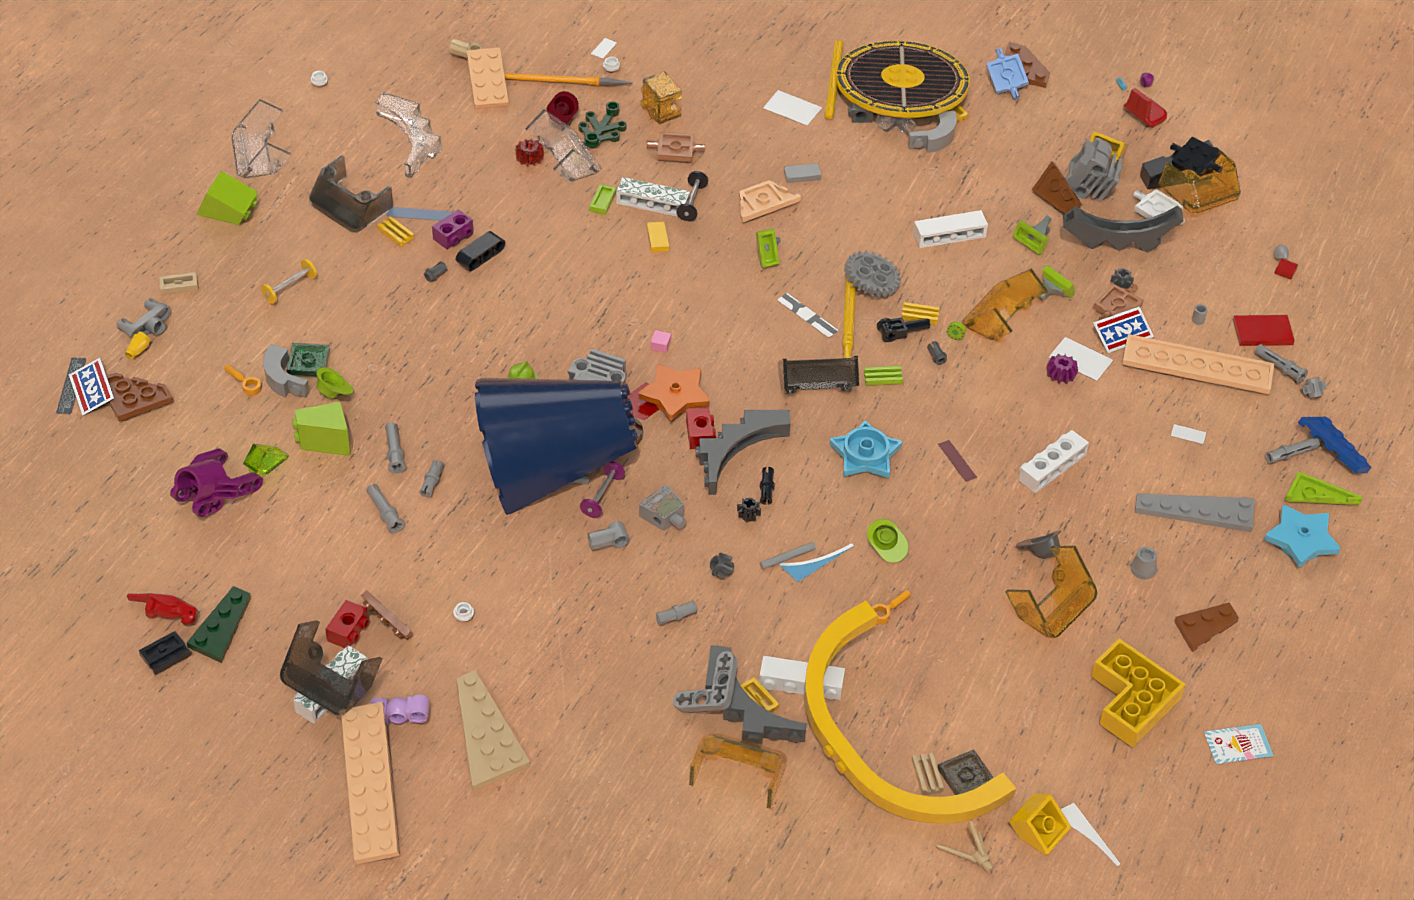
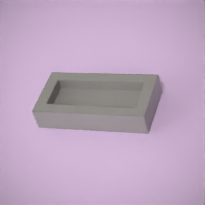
[784,163,821,183]

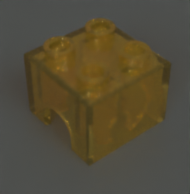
[641,71,682,124]

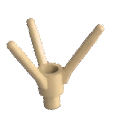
[936,821,994,872]

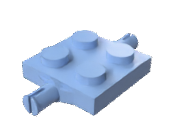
[986,48,1029,100]

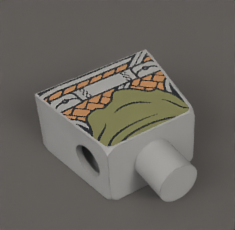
[639,485,687,530]

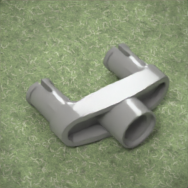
[117,298,170,338]

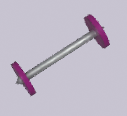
[580,461,625,518]

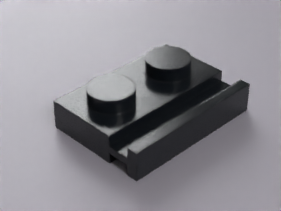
[139,631,191,675]

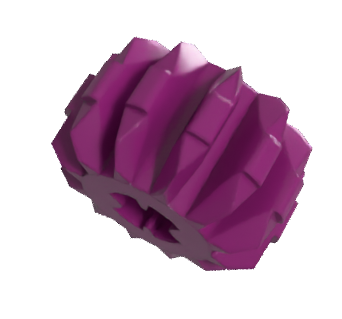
[1046,353,1078,384]

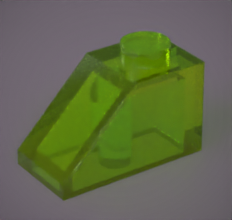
[243,443,289,475]

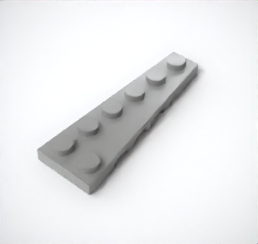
[1135,494,1255,532]

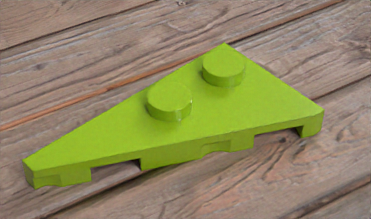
[1285,471,1362,505]

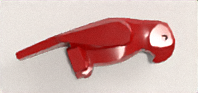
[127,593,198,625]

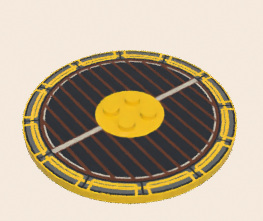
[836,41,970,118]

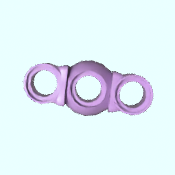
[370,695,430,724]

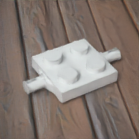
[1133,189,1185,225]

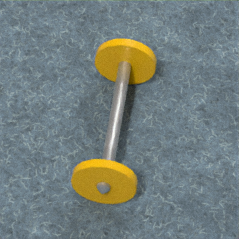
[261,259,317,304]

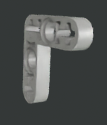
[673,651,738,712]

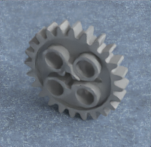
[844,250,902,298]

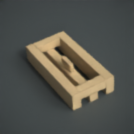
[159,272,198,295]
[912,753,944,795]

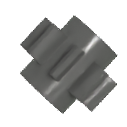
[1110,268,1134,289]
[710,553,734,579]

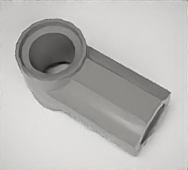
[587,521,630,550]

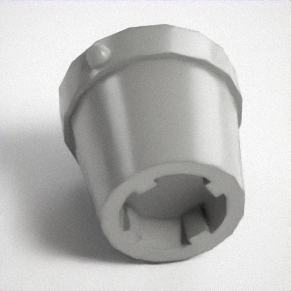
[1129,547,1158,579]

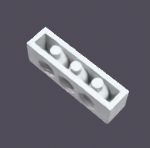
[1019,430,1089,493]

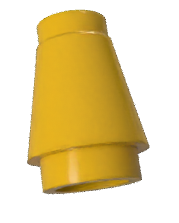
[124,332,150,360]

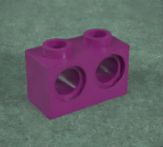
[432,209,474,250]

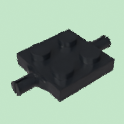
[1170,137,1223,179]

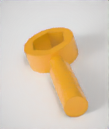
[224,364,262,396]
[872,590,911,624]

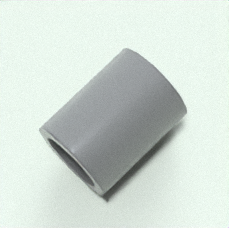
[1192,304,1207,325]

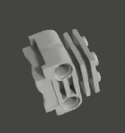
[1065,137,1123,202]
[568,349,626,384]

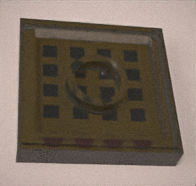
[937,749,994,795]

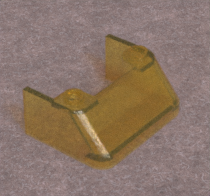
[1158,147,1241,213]
[962,268,1048,341]
[1005,546,1097,638]
[689,733,787,809]

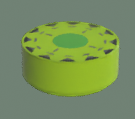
[947,321,966,340]

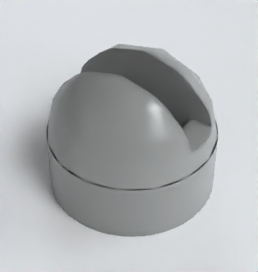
[1274,245,1289,258]

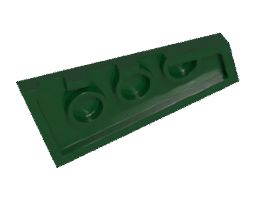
[187,586,251,663]

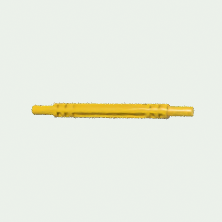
[842,277,856,363]

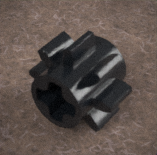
[737,498,761,522]

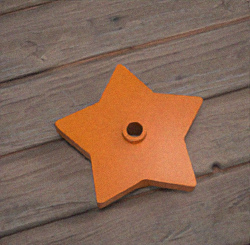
[639,364,710,421]

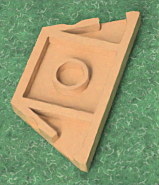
[739,180,801,223]

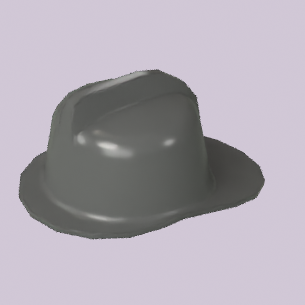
[1016,530,1061,559]

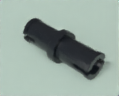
[759,467,775,505]

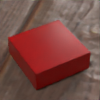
[1274,258,1298,280]

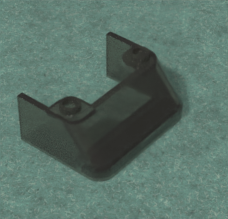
[309,155,393,233]
[778,355,859,394]
[280,620,383,715]

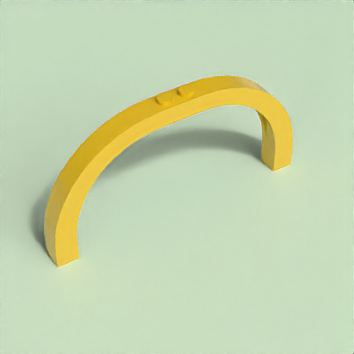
[804,601,1016,824]

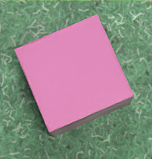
[650,330,671,353]

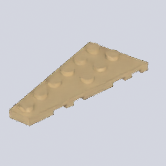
[456,670,530,791]

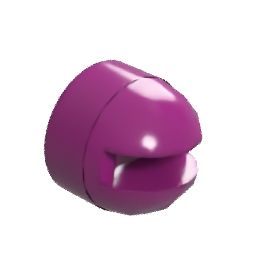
[1140,73,1154,87]

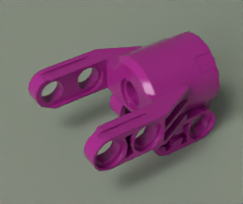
[170,448,263,517]

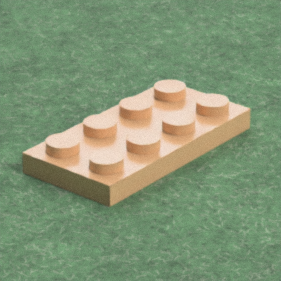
[467,47,509,109]

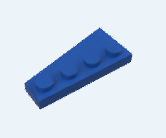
[1298,416,1372,473]

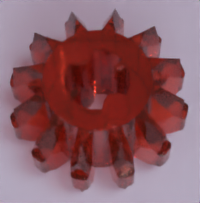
[515,138,544,167]

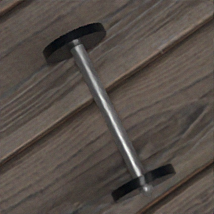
[676,171,709,222]

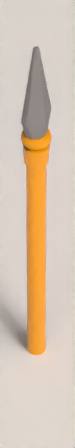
[504,72,633,86]

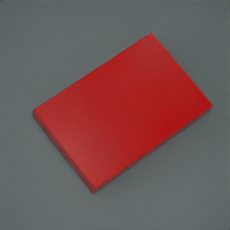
[1233,315,1295,346]

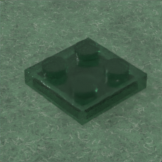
[286,343,330,377]

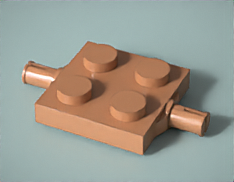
[646,132,705,162]
[1093,283,1144,320]

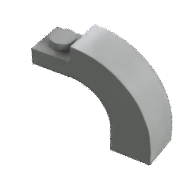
[908,111,957,153]
[263,344,309,398]

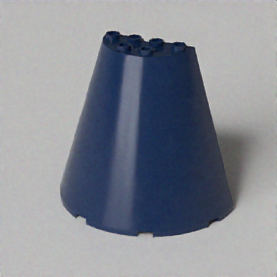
[475,378,638,515]

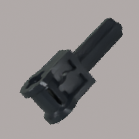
[876,317,930,342]

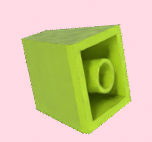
[197,171,258,225]
[292,402,350,456]

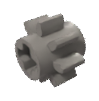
[1302,377,1327,398]

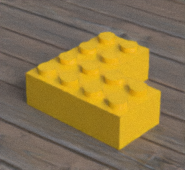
[1091,638,1186,748]

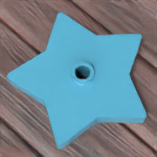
[830,421,902,478]
[1264,505,1340,567]

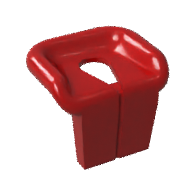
[1123,88,1167,127]

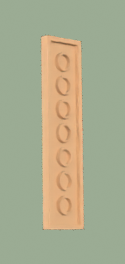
[1122,334,1274,394]
[341,702,399,865]

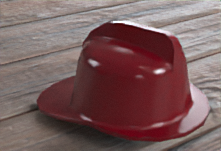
[547,91,579,124]

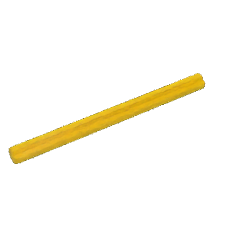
[824,39,843,120]

